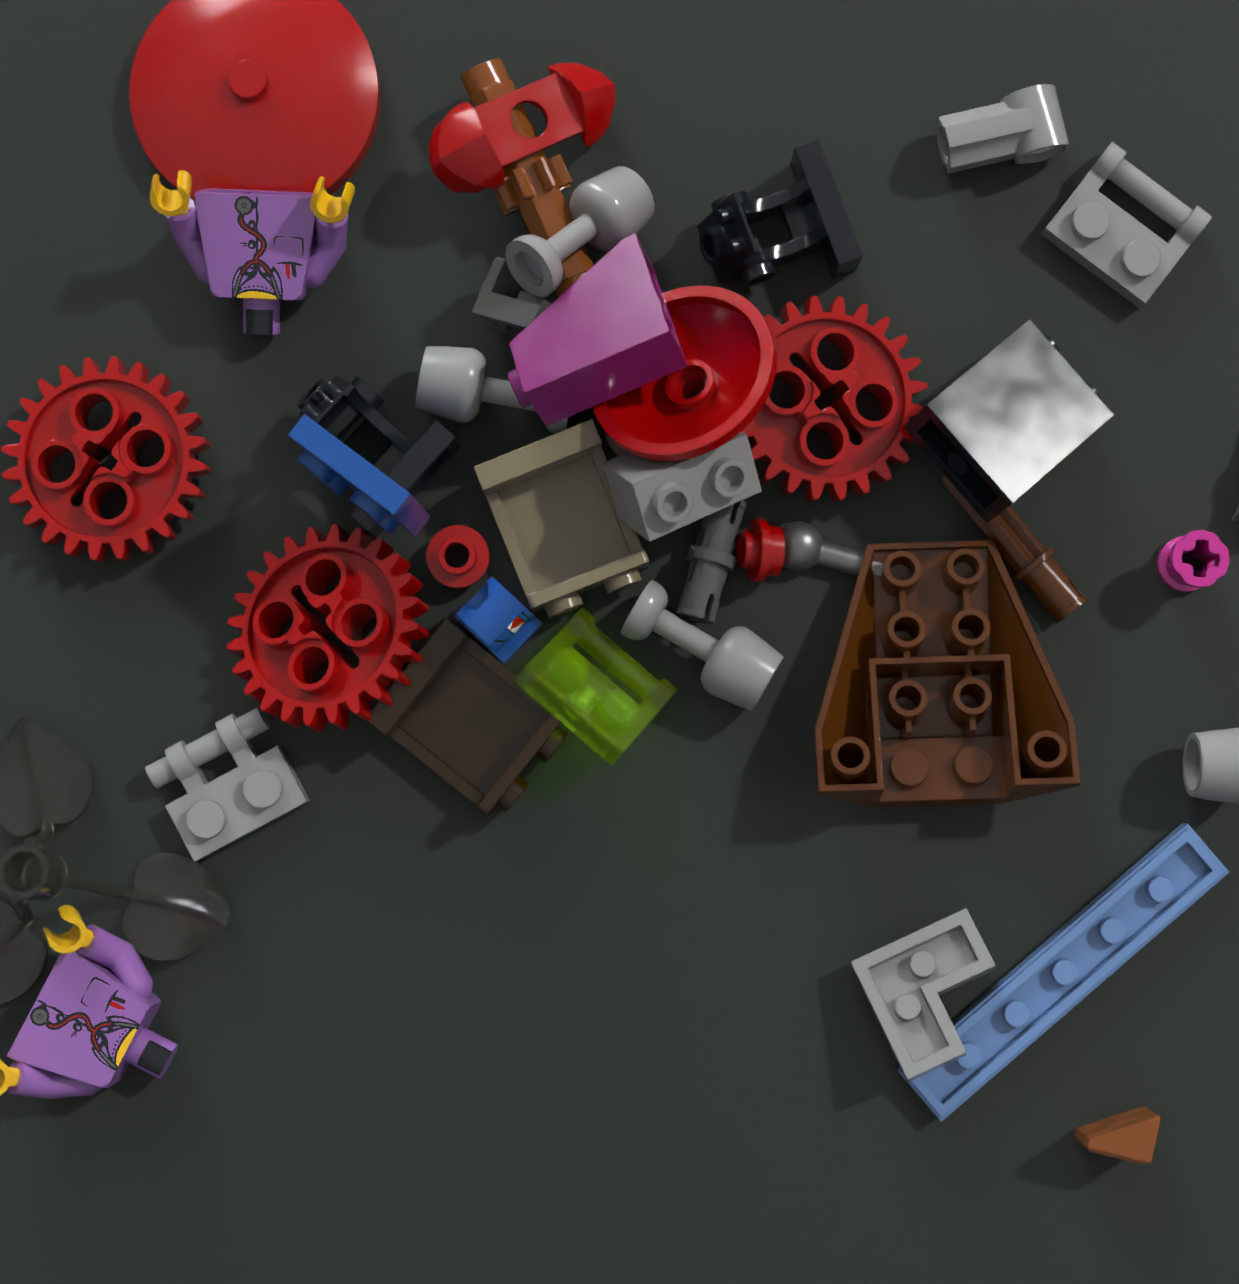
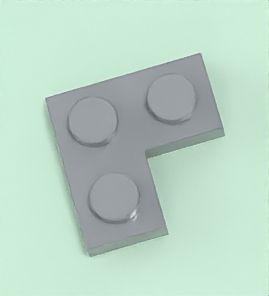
[851,908,996,1083]

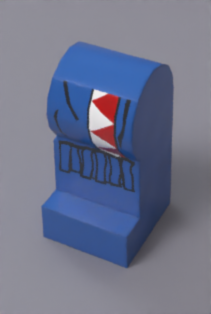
[455,576,544,665]

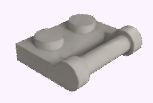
[1041,141,1212,309]

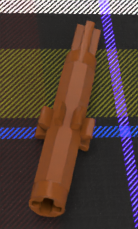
[460,58,594,298]

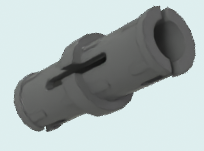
[676,500,747,625]

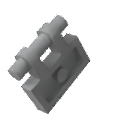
[145,707,310,862]

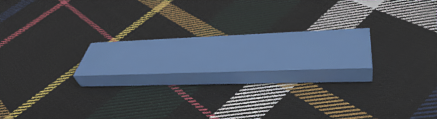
[897,823,1229,1122]

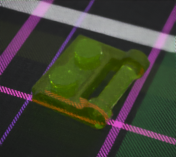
[514,607,678,766]

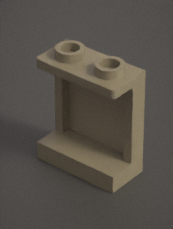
[474,419,650,618]

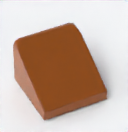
[1074,1107,1160,1165]

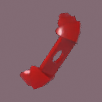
[428,63,616,194]

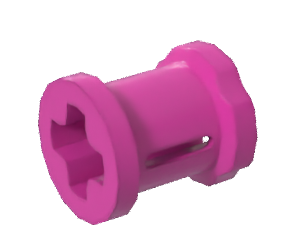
[1156,530,1230,592]

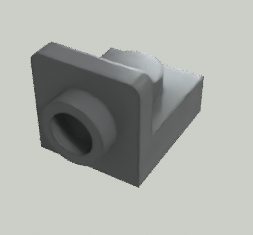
[472,257,551,339]

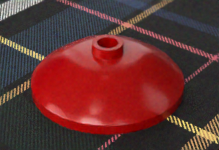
[593,285,777,461]

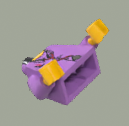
[150,170,355,335]
[0,905,179,1099]

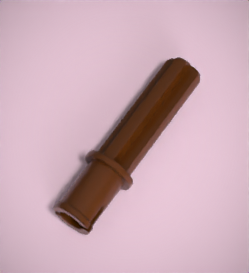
[942,475,1089,624]

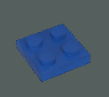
[288,414,431,537]

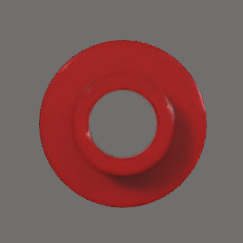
[736,519,785,582]
[426,525,490,589]

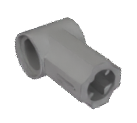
[936,84,1069,174]

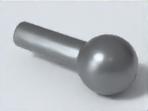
[782,521,891,576]

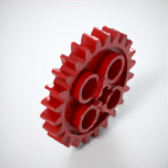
[742,296,928,502]
[1,356,212,563]
[227,524,429,732]

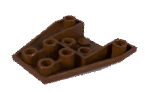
[814,540,1081,808]

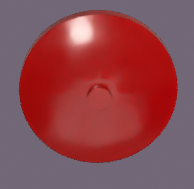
[129,0,381,202]

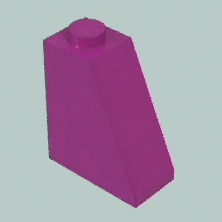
[508,233,688,426]

